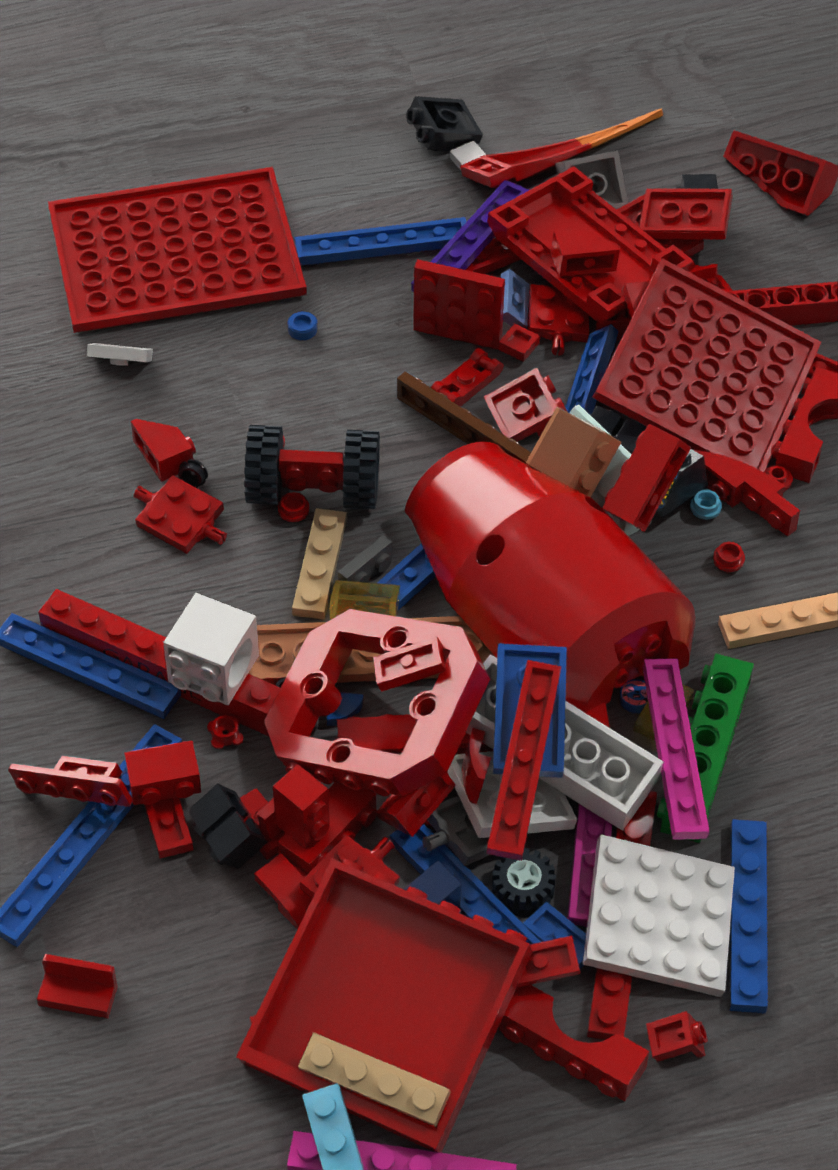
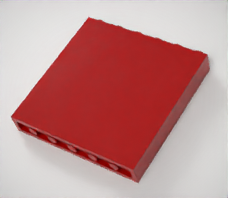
[236,859,532,1153]

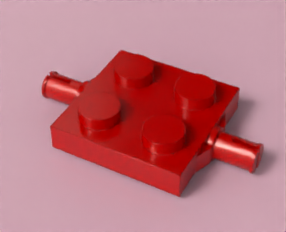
[528,284,589,356]
[133,475,227,554]
[300,834,400,898]

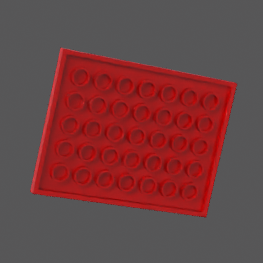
[48,167,307,333]

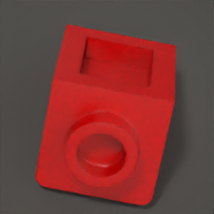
[646,1011,707,1062]

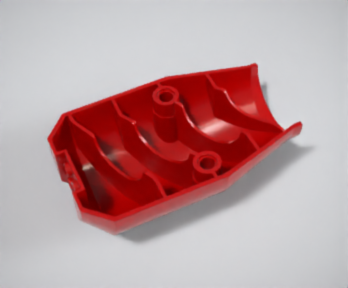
[404,441,696,713]

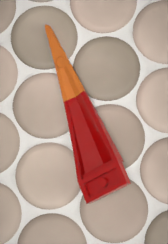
[460,109,663,188]

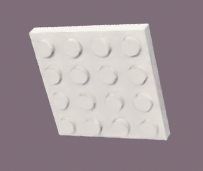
[583,834,735,997]

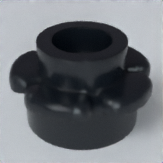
[178,459,208,488]

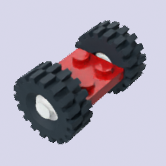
[244,425,380,510]

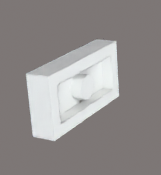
[87,343,153,366]

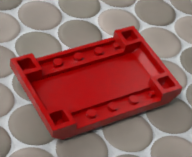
[487,166,694,320]

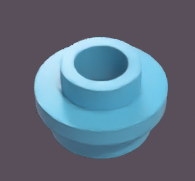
[690,490,722,520]

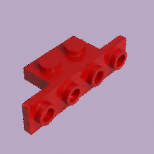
[8,756,133,807]

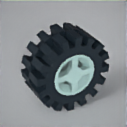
[492,848,556,917]

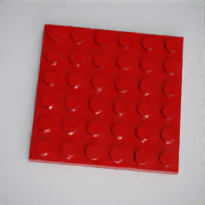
[592,258,821,472]

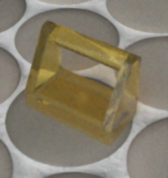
[330,580,400,620]

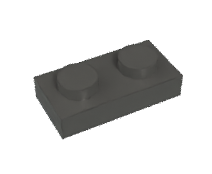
[338,535,392,598]

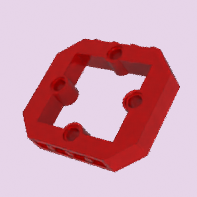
[264,609,490,797]

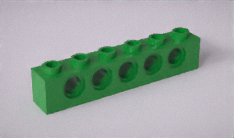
[657,653,754,843]

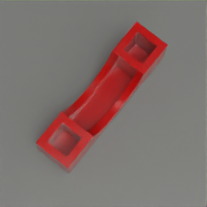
[772,367,838,483]
[499,985,649,1102]

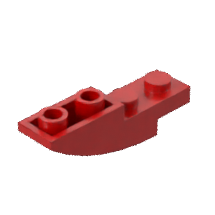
[694,450,800,536]

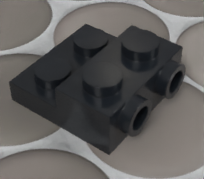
[406,96,483,151]

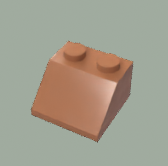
[526,407,621,497]

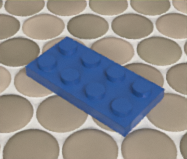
[493,644,567,778]

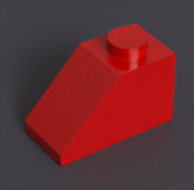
[550,228,620,277]
[131,419,196,482]

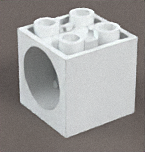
[163,593,259,705]

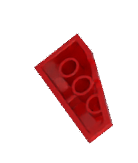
[723,130,838,216]

